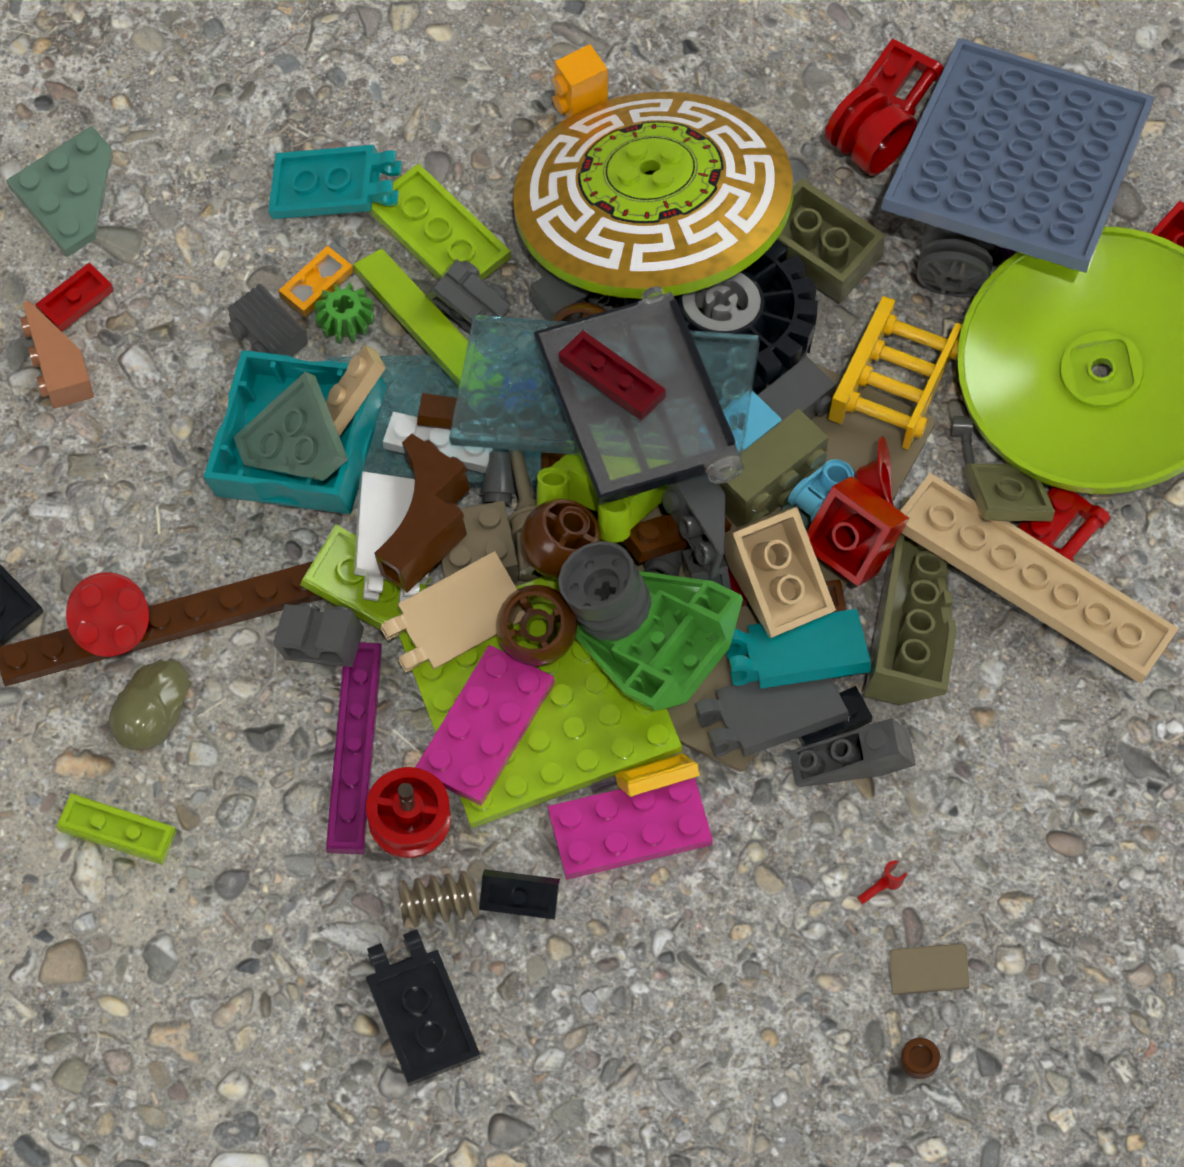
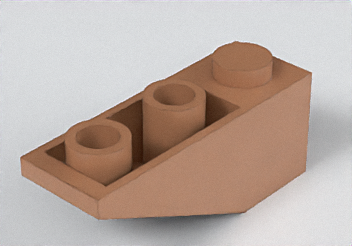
[20,301,94,409]

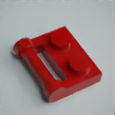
[859,38,944,117]
[1018,487,1111,562]

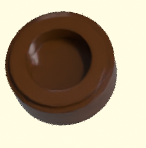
[900,1038,940,1079]

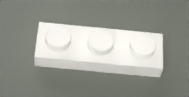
[383,411,497,473]

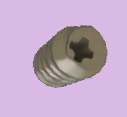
[398,871,480,927]

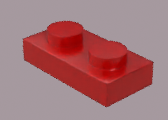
[35,262,114,332]

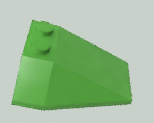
[575,571,743,711]

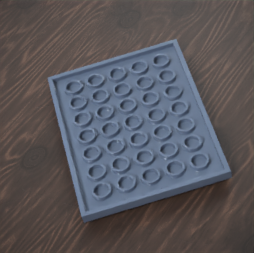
[881,38,1155,273]

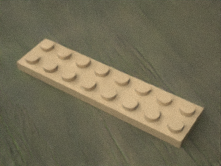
[900,473,1179,684]

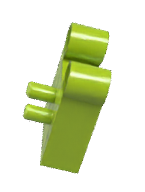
[536,421,675,543]

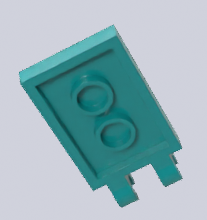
[268,144,402,219]
[726,609,871,689]

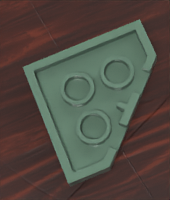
[6,126,113,257]
[233,372,348,481]

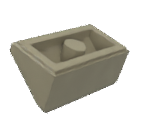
[888,943,969,995]

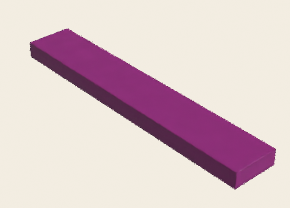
[326,642,382,855]

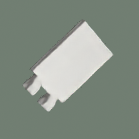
[354,471,429,603]

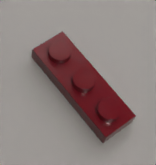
[558,330,666,421]

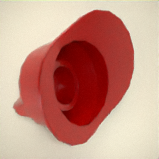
[854,436,894,506]

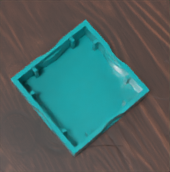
[203,350,387,514]

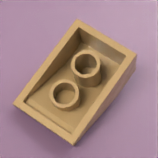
[724,507,836,638]

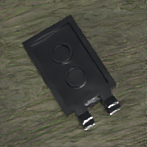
[366,929,480,1087]

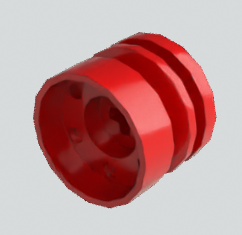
[824,82,917,176]

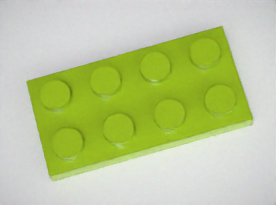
[368,163,511,280]

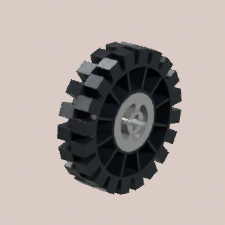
[624,239,818,404]

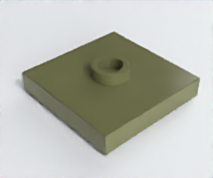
[964,463,1055,521]

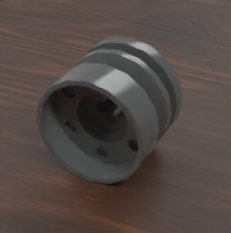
[917,223,996,297]
[558,541,652,641]

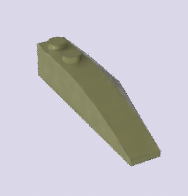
[864,497,956,705]

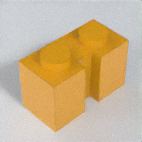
[552,44,608,117]

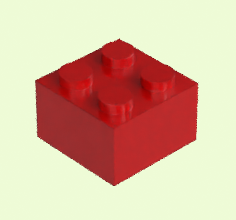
[807,476,910,586]

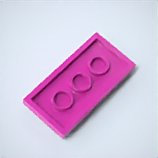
[415,645,555,806]
[547,777,713,880]

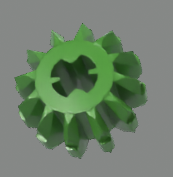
[314,282,374,344]

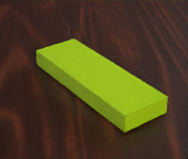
[56,793,177,865]

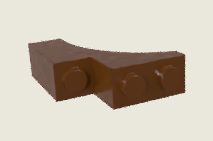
[374,433,470,593]

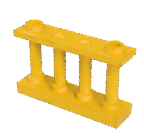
[828,296,962,450]

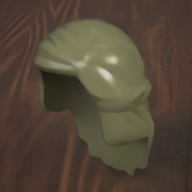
[108,658,192,751]

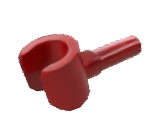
[857,860,907,905]

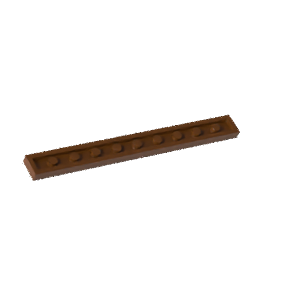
[0,561,324,687]

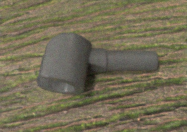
[951,415,975,465]

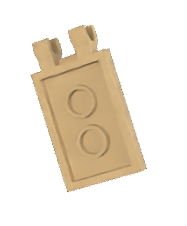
[380,551,527,673]

